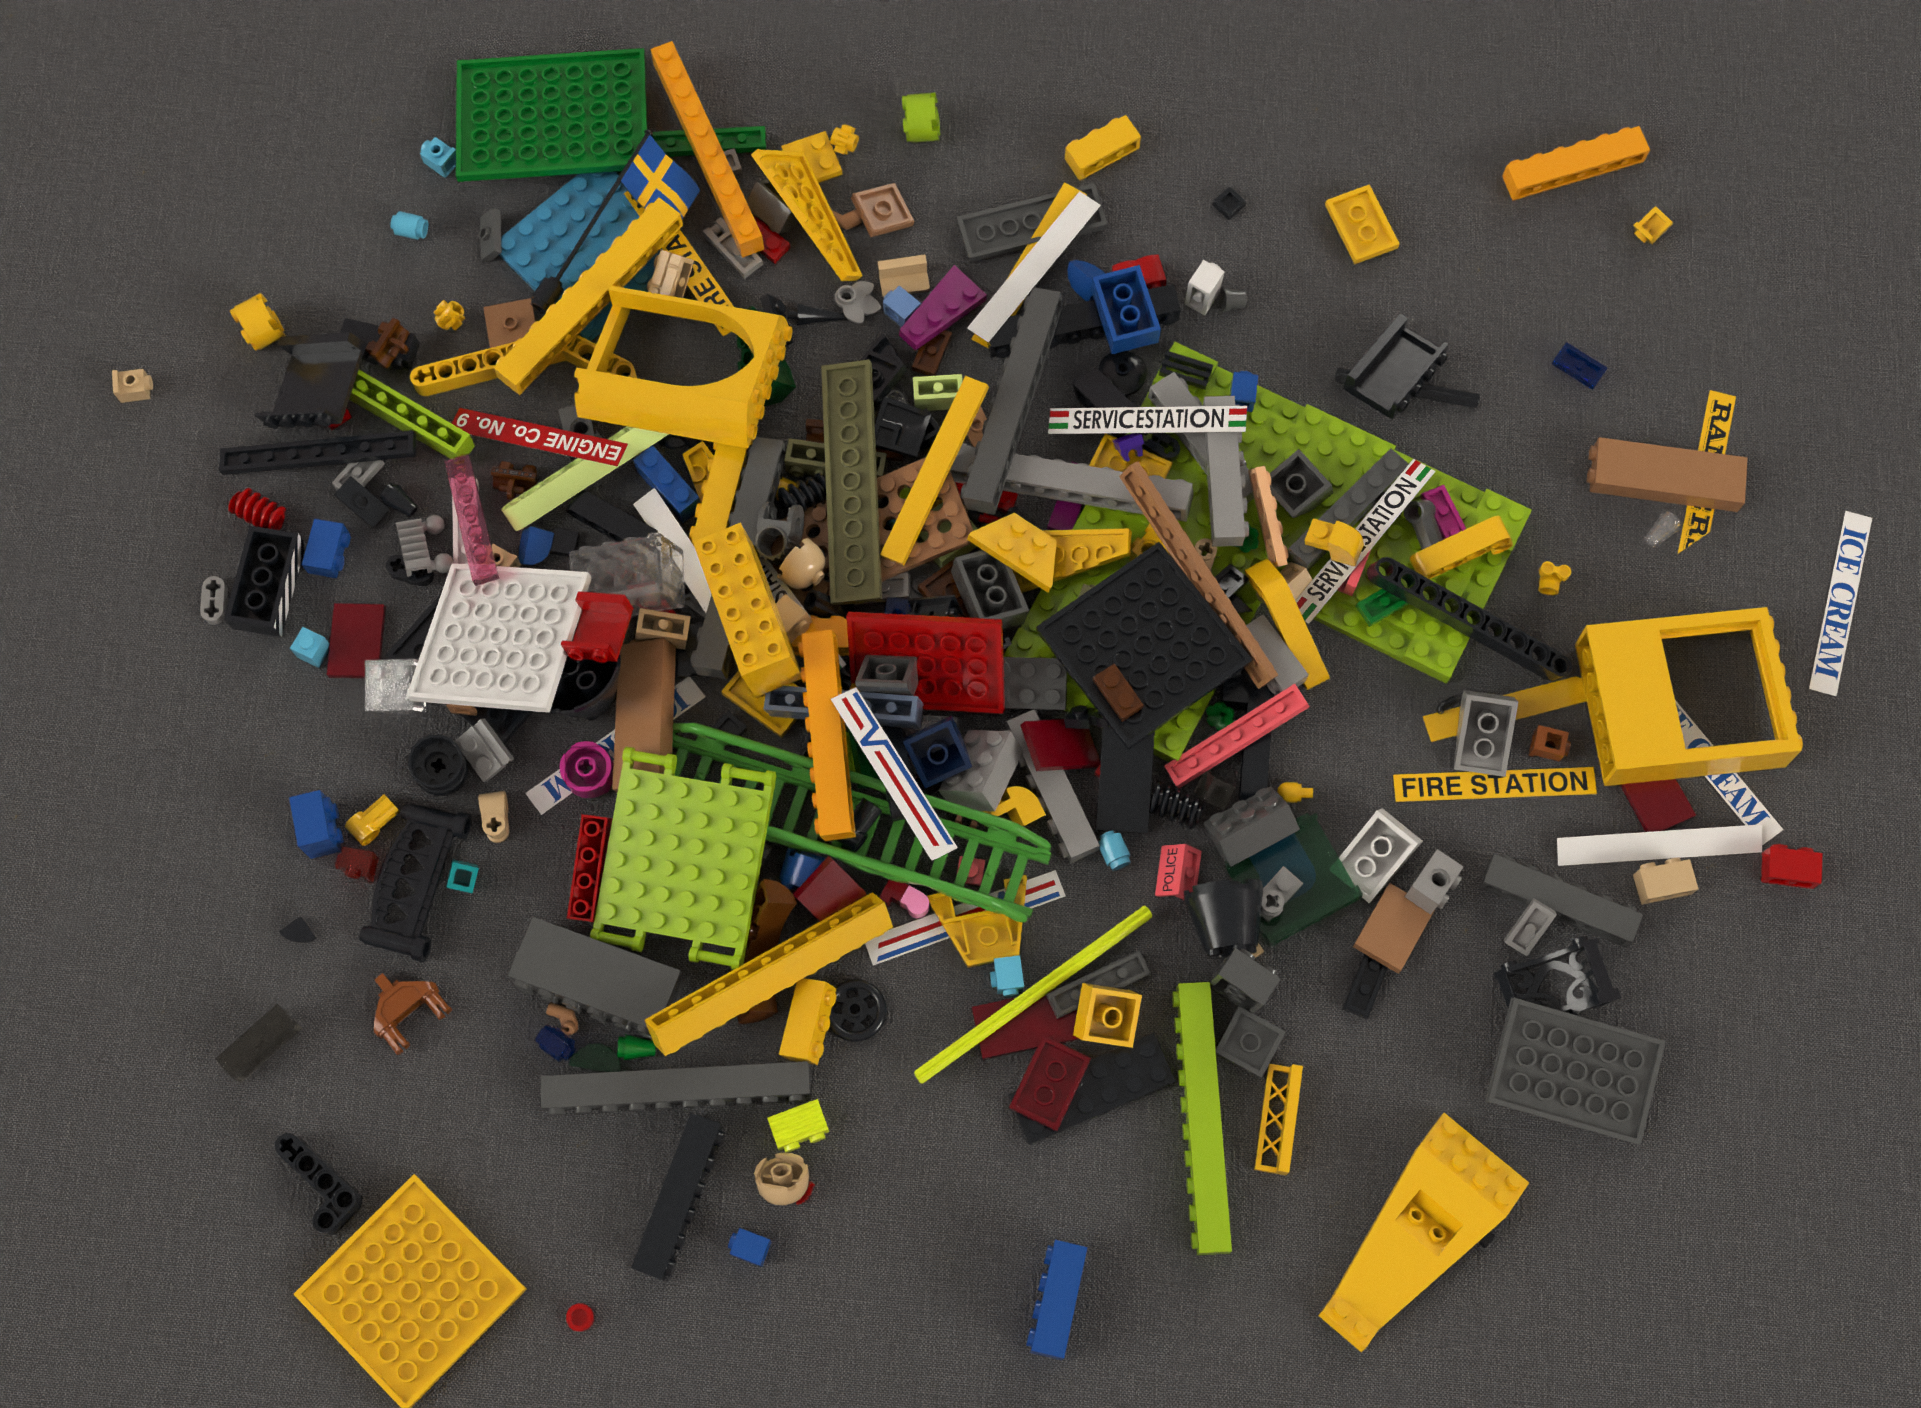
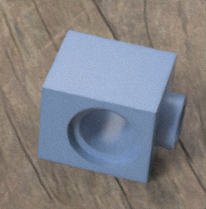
[883,286,921,327]

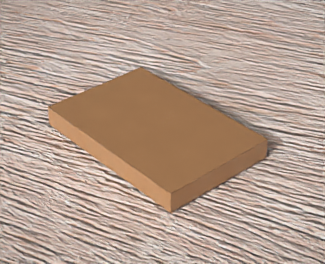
[1353,883,1435,974]

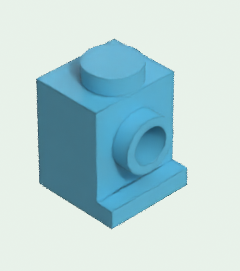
[420,137,456,178]

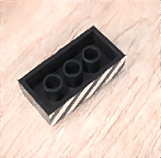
[224,526,306,637]

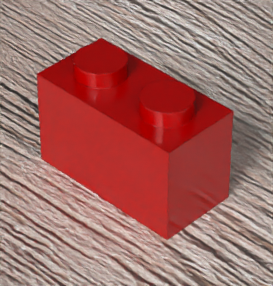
[1761,844,1823,889]

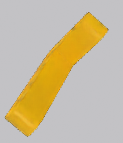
[1244,558,1330,690]

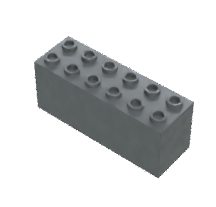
[508,917,686,1040]

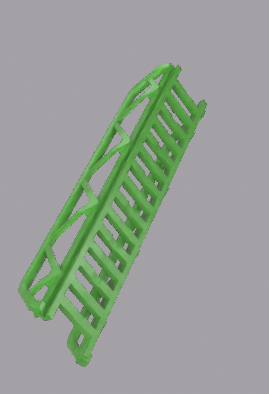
[672,723,1051,923]

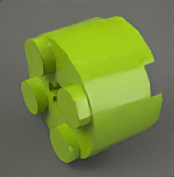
[902,92,940,143]

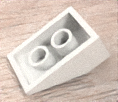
[1329,808,1423,903]

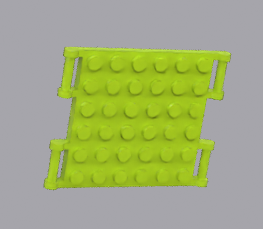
[590,747,776,970]

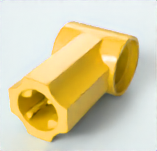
[345,794,400,846]

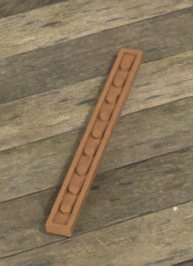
[1119,461,1278,689]

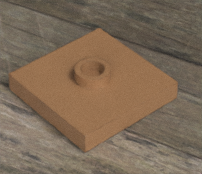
[851,183,915,237]
[483,298,536,348]

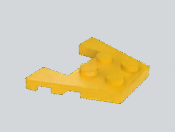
[927,875,1027,968]

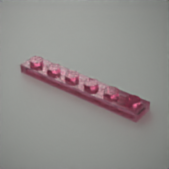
[445,454,500,586]

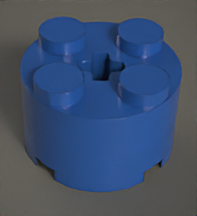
[779,848,838,890]

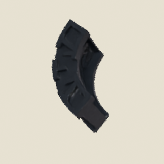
[1494,936,1621,1015]

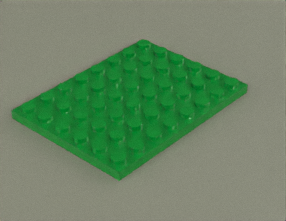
[456,48,648,182]

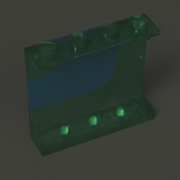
[1224,813,1363,947]

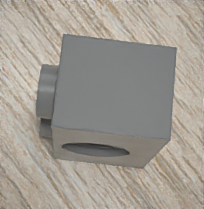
[1405,849,1463,915]

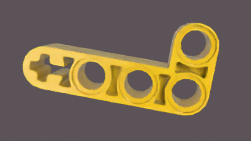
[1409,516,1513,579]

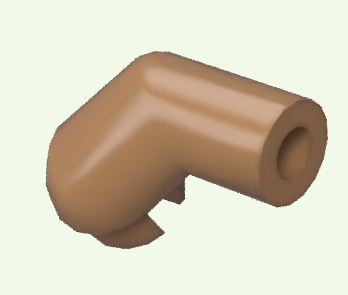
[832,209,862,230]
[546,1002,579,1035]

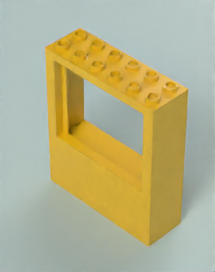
[1575,607,1803,786]

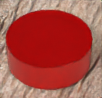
[566,1303,594,1332]

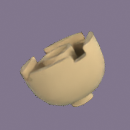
[777,538,825,589]
[754,1153,809,1205]

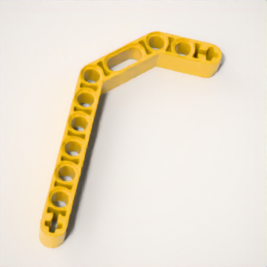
[410,335,637,396]

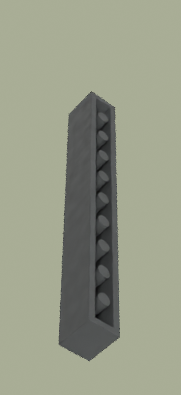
[961,287,1063,515]
[691,437,787,680]
[541,1061,811,1116]

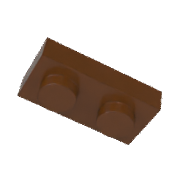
[912,330,952,376]
[1093,663,1144,721]

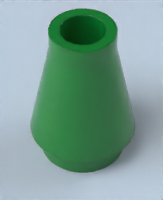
[617,1034,656,1060]

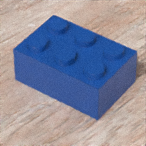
[1091,265,1161,354]

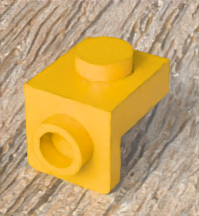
[1633,206,1673,244]

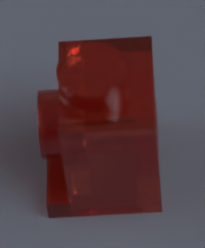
[335,847,379,883]

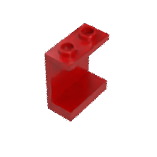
[561,591,634,663]

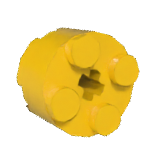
[230,293,286,351]

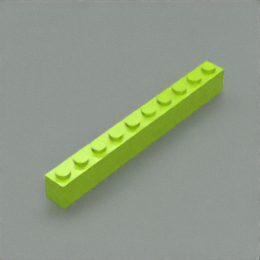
[1172,982,1232,1255]

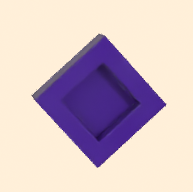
[1112,433,1144,461]

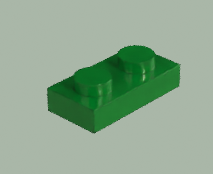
[1355,582,1409,627]

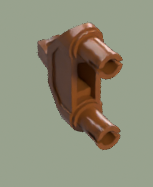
[374,973,452,1055]

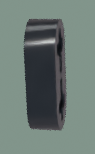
[1140,433,1180,462]
[386,555,434,586]

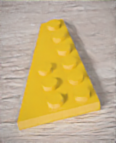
[751,149,863,281]
[1013,528,1132,593]

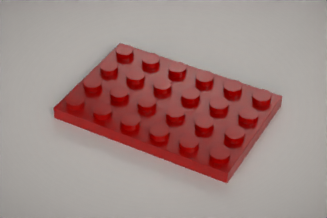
[846,612,1005,714]

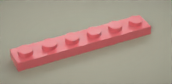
[1164,684,1310,789]

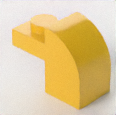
[1304,518,1364,567]
[982,786,1046,826]

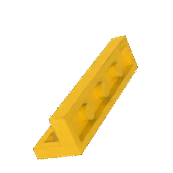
[1254,1064,1303,1175]

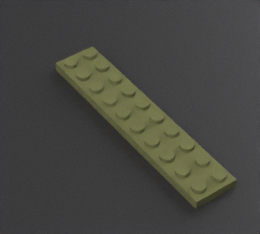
[821,360,882,605]

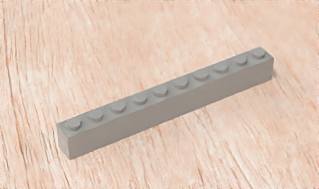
[950,443,1194,522]

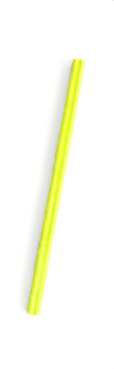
[914,906,1153,1084]

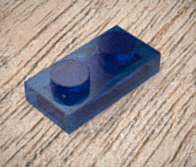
[1552,342,1608,390]

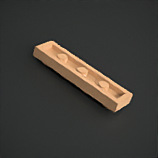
[1248,466,1289,567]

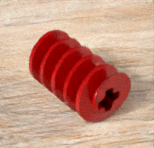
[228,488,286,530]

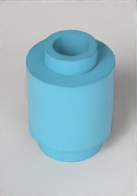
[390,211,429,240]
[1098,830,1131,871]

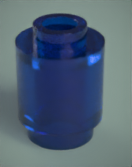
[535,1024,576,1062]

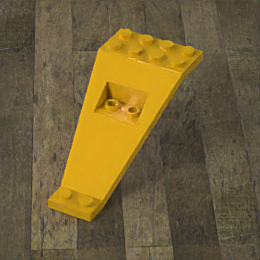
[1318,1113,1529,1352]

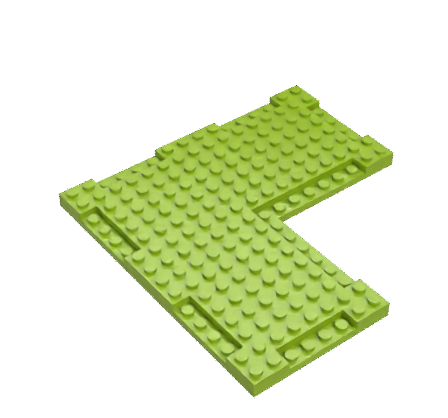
[1003,342,1532,762]

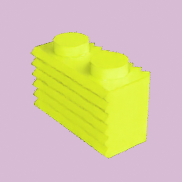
[767,1099,829,1153]

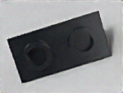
[908,595,963,617]

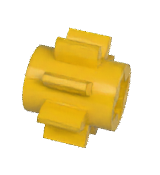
[830,124,859,155]
[434,300,465,331]

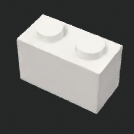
[1184,260,1225,315]

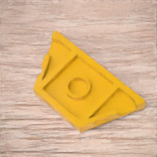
[967,513,1057,593]

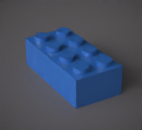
[1026,1240,1088,1361]

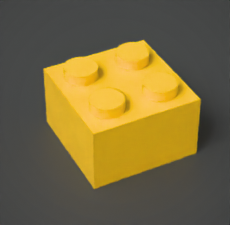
[1073,983,1142,1048]

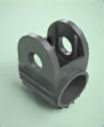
[754,501,804,566]

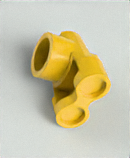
[1538,561,1571,595]

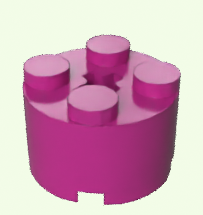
[559,741,614,798]

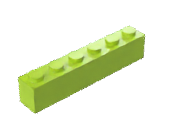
[349,370,475,465]

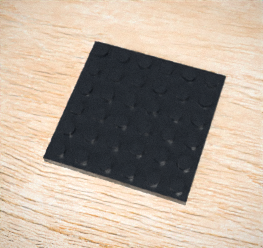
[1036,542,1253,750]

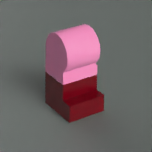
[879,879,929,918]

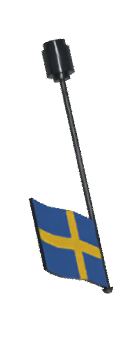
[530,129,700,314]

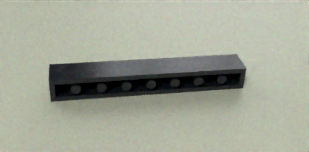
[987,284,1181,358]

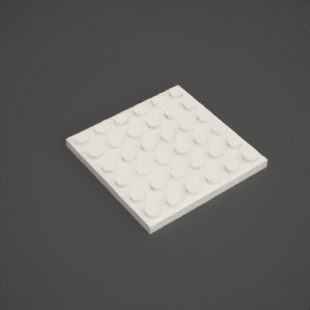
[407,563,592,713]

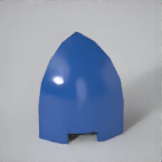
[1067,260,1106,301]
[518,526,554,565]

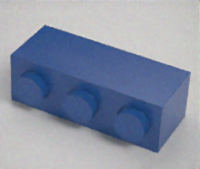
[633,445,701,523]

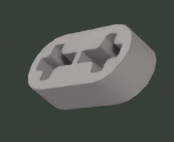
[200,576,228,625]

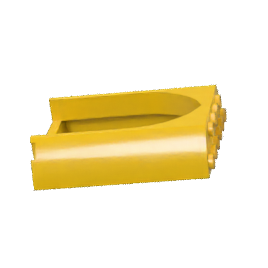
[574,285,793,449]

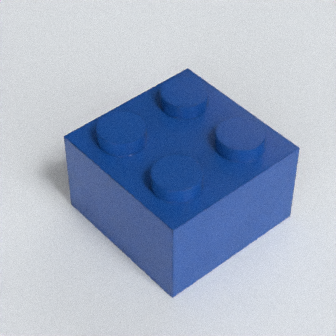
[289,790,344,859]

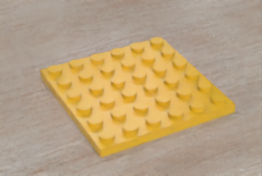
[294,1174,527,1408]

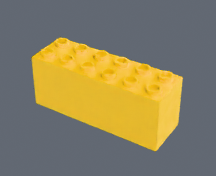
[693,522,802,697]

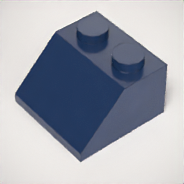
[903,715,972,788]

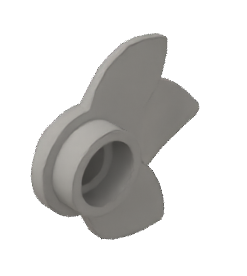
[835,281,882,324]

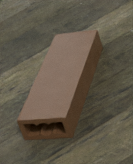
[1587,437,1748,512]
[612,638,676,792]

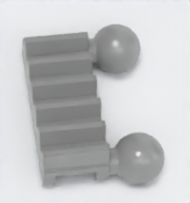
[396,515,454,577]

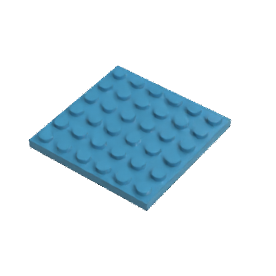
[499,171,695,341]

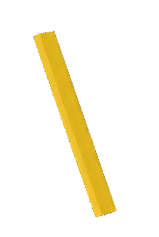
[880,376,989,566]

